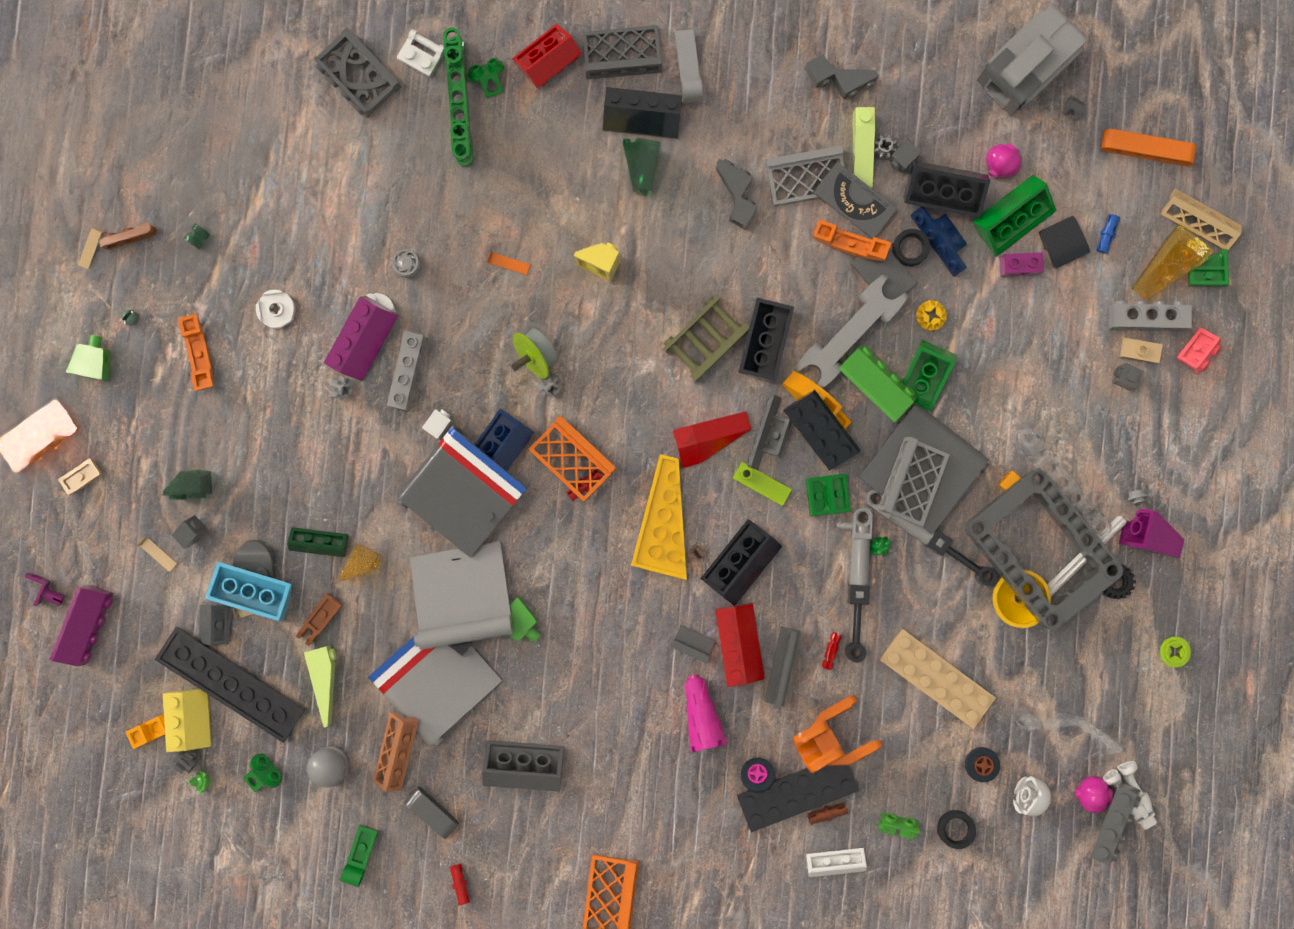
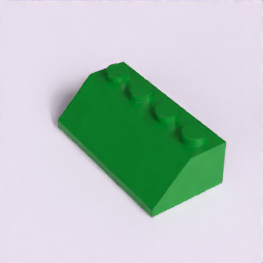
[973,175,1057,257]

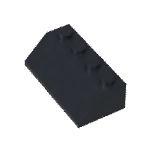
[603,87,682,139]
[738,298,794,383]
[700,519,783,606]

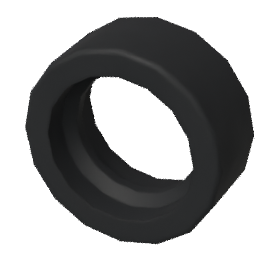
[892,228,930,267]
[937,810,976,849]

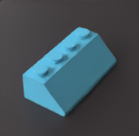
[205,561,292,622]

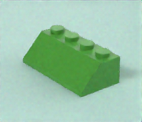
[838,344,917,422]

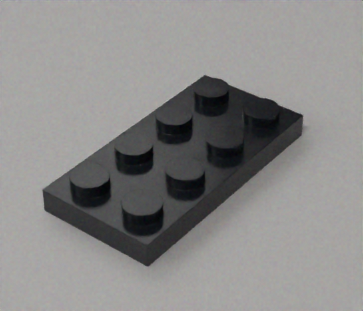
[783,389,860,470]

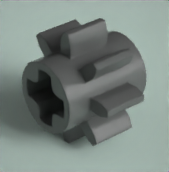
[173,750,198,774]

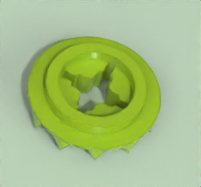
[1159,637,1191,668]

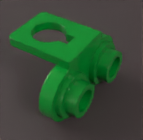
[467,58,505,98]
[243,753,282,792]

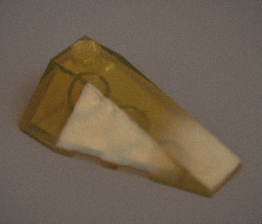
[1132,224,1214,300]

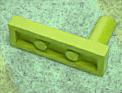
[732,462,792,506]

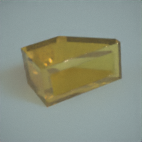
[339,544,380,581]

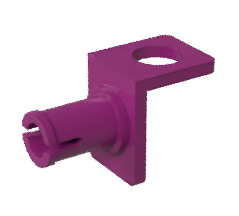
[24,572,65,606]

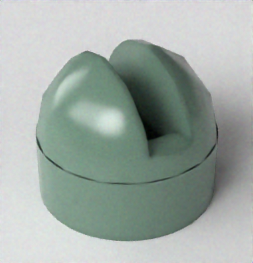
[121,310,138,325]

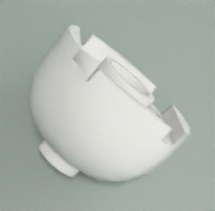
[1013,776,1051,816]

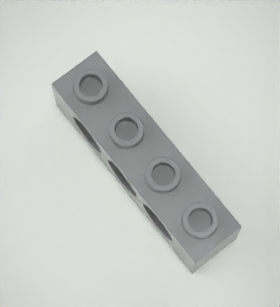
[1109,301,1192,331]
[387,331,427,412]

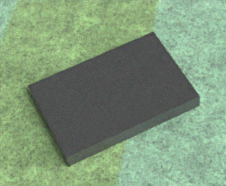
[851,250,917,300]

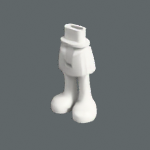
[1103,761,1157,830]

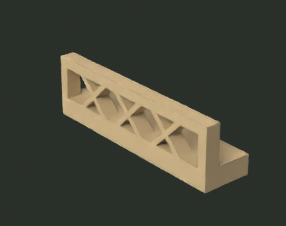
[1161,188,1242,250]

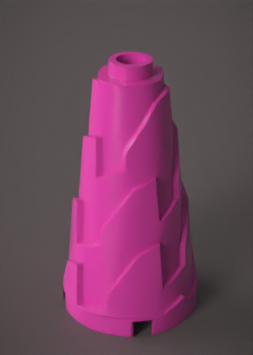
[684,674,728,753]

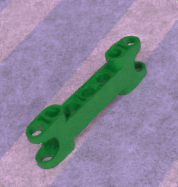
[443,28,474,167]

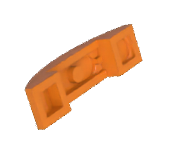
[812,219,892,261]
[178,314,214,392]

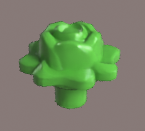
[189,770,211,794]

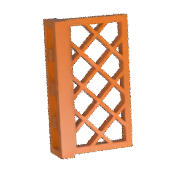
[528,416,616,502]
[583,854,640,929]

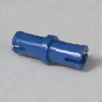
[1096,214,1121,254]

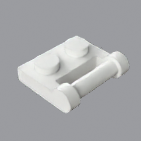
[397,29,444,78]

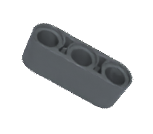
[405,786,459,839]

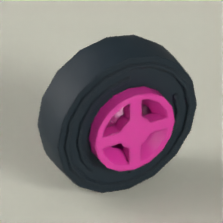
[741,757,775,793]

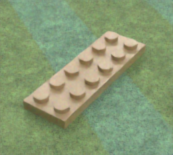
[879,628,996,729]

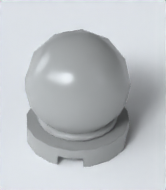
[306,745,350,788]

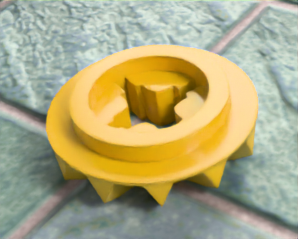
[916,300,947,331]

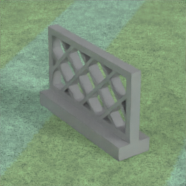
[765,146,845,205]
[877,437,950,527]

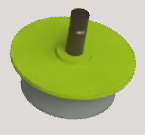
[511,329,558,379]

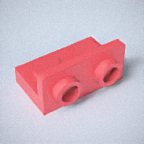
[1177,327,1222,375]

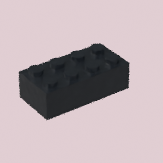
[903,160,990,218]

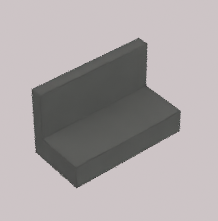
[199,605,229,645]
[671,625,715,663]

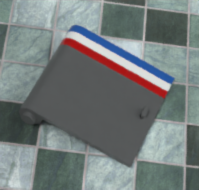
[397,425,527,558]

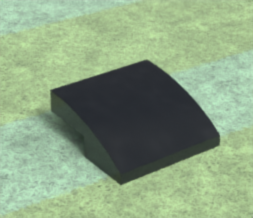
[1039,216,1090,269]

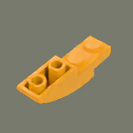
[782,371,851,430]

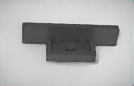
[748,394,792,470]

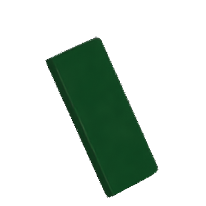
[287,527,348,557]

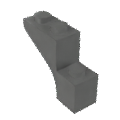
[805,54,879,99]
[716,158,757,230]

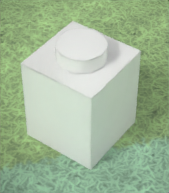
[422,409,453,440]

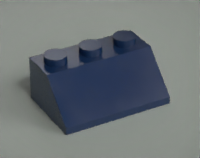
[475,409,534,471]

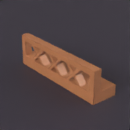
[373,711,419,792]

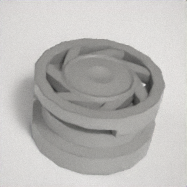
[392,249,421,278]

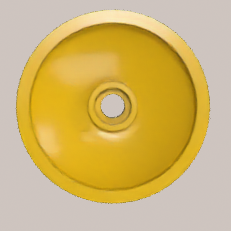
[992,570,1051,628]

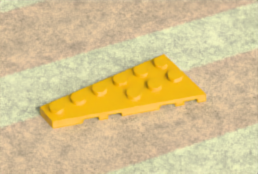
[631,454,687,580]

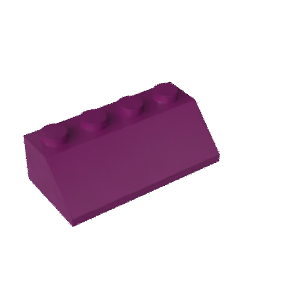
[324,296,399,381]
[49,585,113,666]

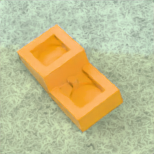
[125,714,165,749]

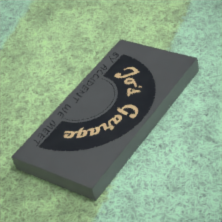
[813,162,897,239]

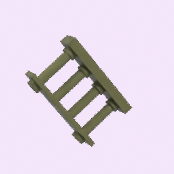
[663,295,749,382]

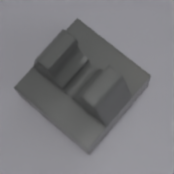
[1063,95,1087,120]

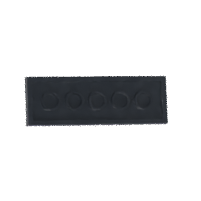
[737,765,859,832]

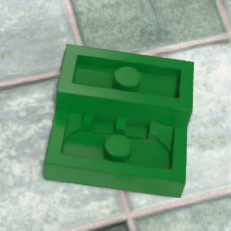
[805,474,851,516]

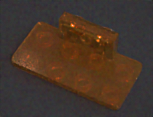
[0,400,78,472]

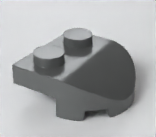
[233,540,276,579]

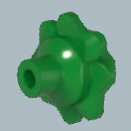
[870,536,891,556]

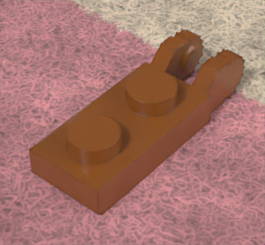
[296,593,343,646]

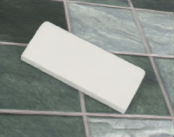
[806,848,867,877]

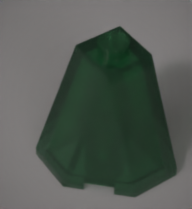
[623,138,661,197]

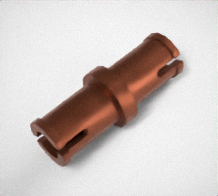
[807,802,848,825]

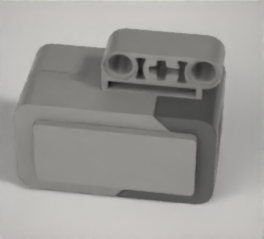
[977,3,1089,115]

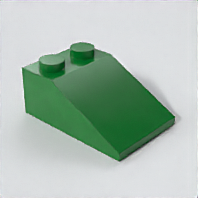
[902,340,957,411]

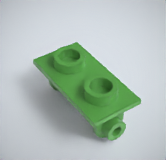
[878,813,920,839]

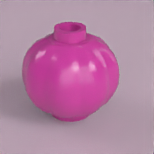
[986,143,1021,179]
[1075,776,1113,813]

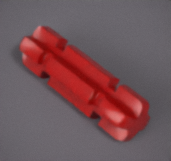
[822,632,842,670]

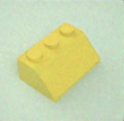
[574,243,621,282]
[163,689,212,752]

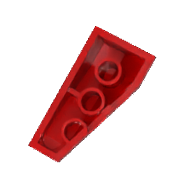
[673,411,751,468]

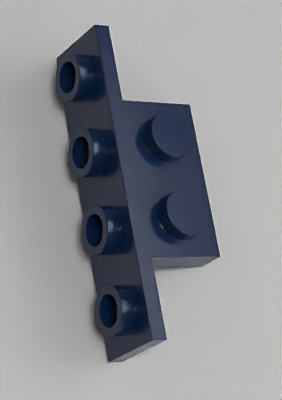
[910,206,967,277]

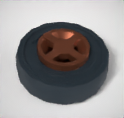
[965,747,1000,782]

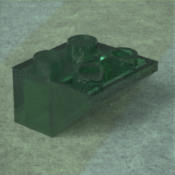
[162,470,212,500]

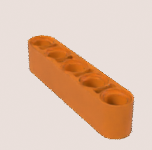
[1101,129,1197,166]

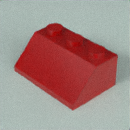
[512,24,582,88]

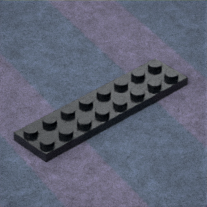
[154,627,306,743]

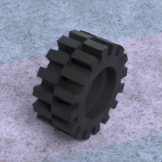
[1103,565,1136,599]

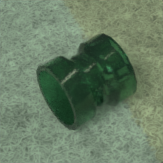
[184,223,211,250]

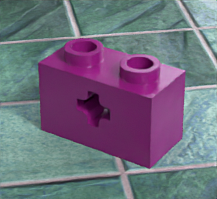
[999,253,1044,277]

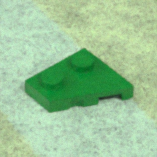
[1187,249,1229,287]

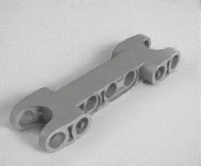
[794,273,909,388]

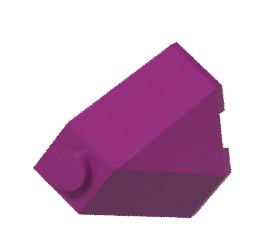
[1118,508,1184,558]

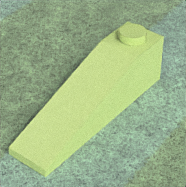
[853,107,875,188]
[304,645,336,728]

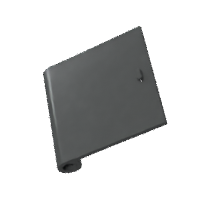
[859,402,990,534]

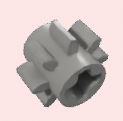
[874,135,896,159]
[537,373,562,397]
[328,375,354,401]

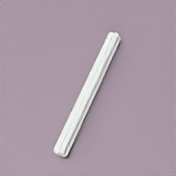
[1047,516,1126,596]

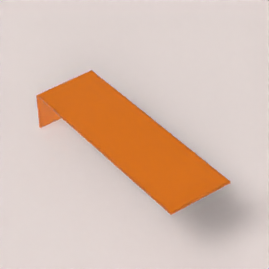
[487,251,530,275]

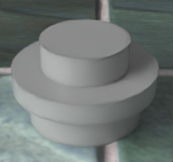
[1128,489,1148,505]

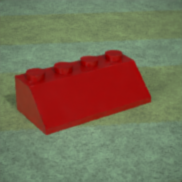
[715,603,765,687]

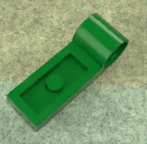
[340,824,379,887]

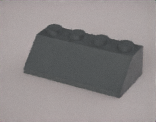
[482,740,564,792]

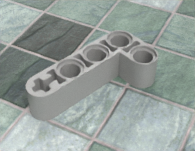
[674,29,703,104]

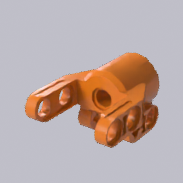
[793,694,883,774]

